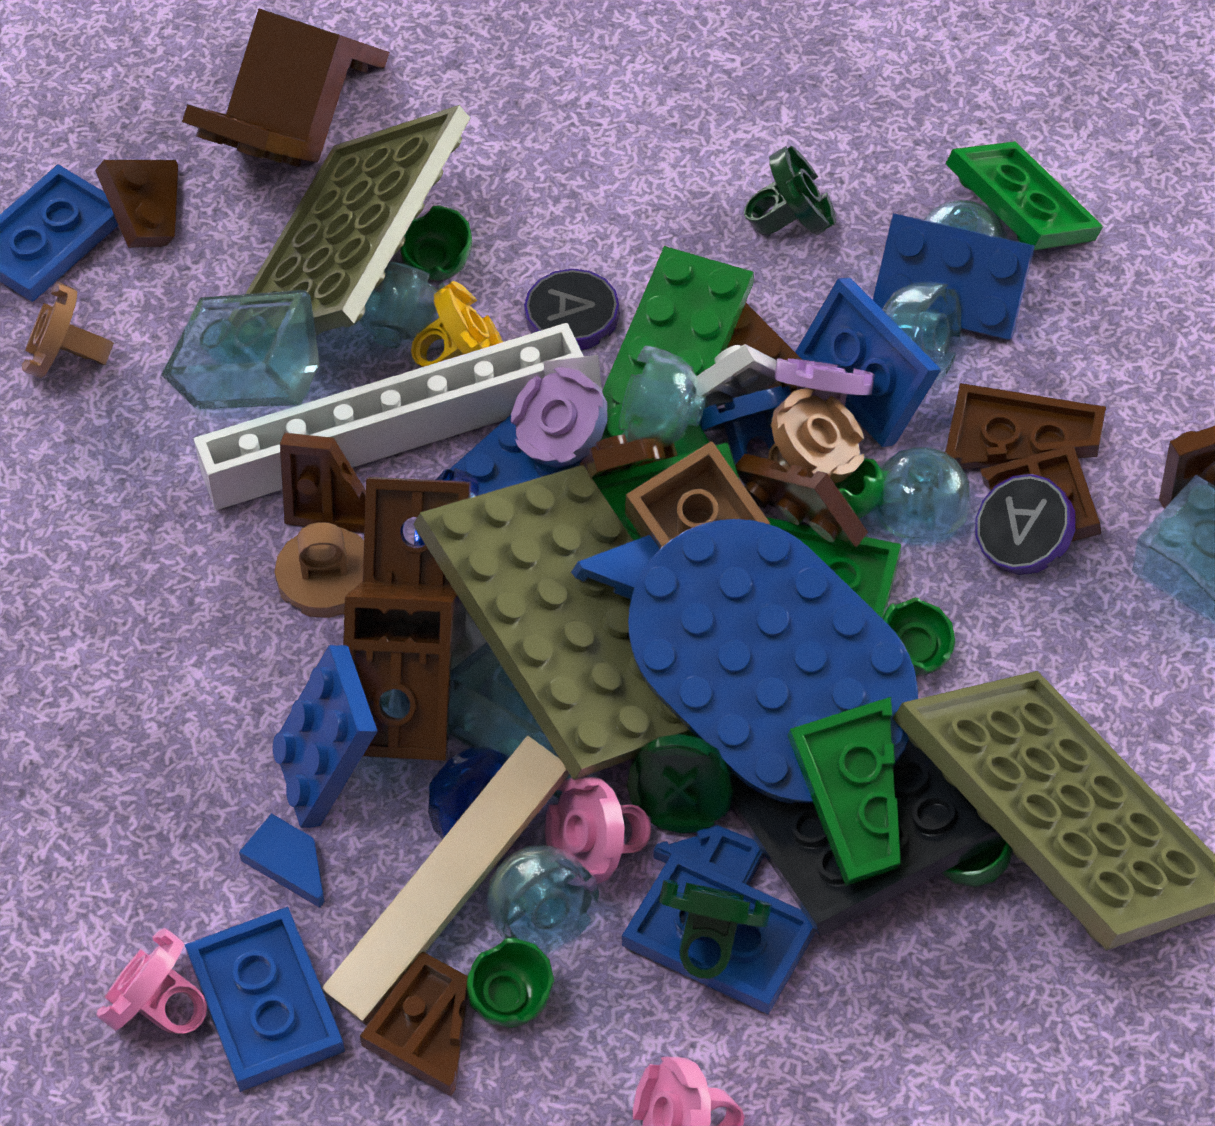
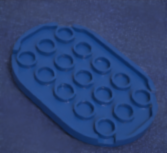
[628,519,918,804]

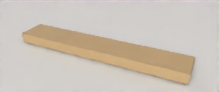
[322,735,569,1025]

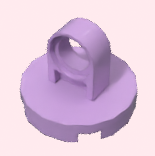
[774,358,875,406]
[511,367,608,467]

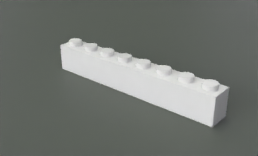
[194,323,583,511]

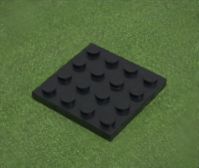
[731,741,1004,937]

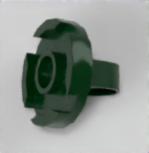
[744,146,836,235]
[659,880,772,979]

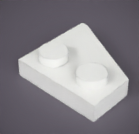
[667,344,777,414]

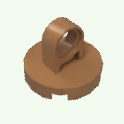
[22,282,114,378]
[768,388,864,483]
[274,522,364,618]

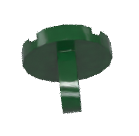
[627,734,735,834]

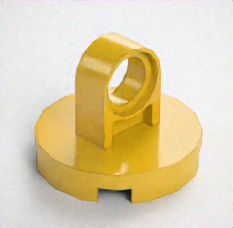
[411,281,503,367]

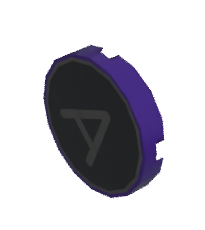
[524,268,620,350]
[975,474,1075,575]

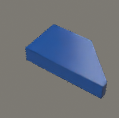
[571,535,660,599]
[239,813,325,908]
[653,825,765,885]

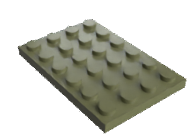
[215,105,471,357]
[413,465,695,780]
[893,671,1215,951]

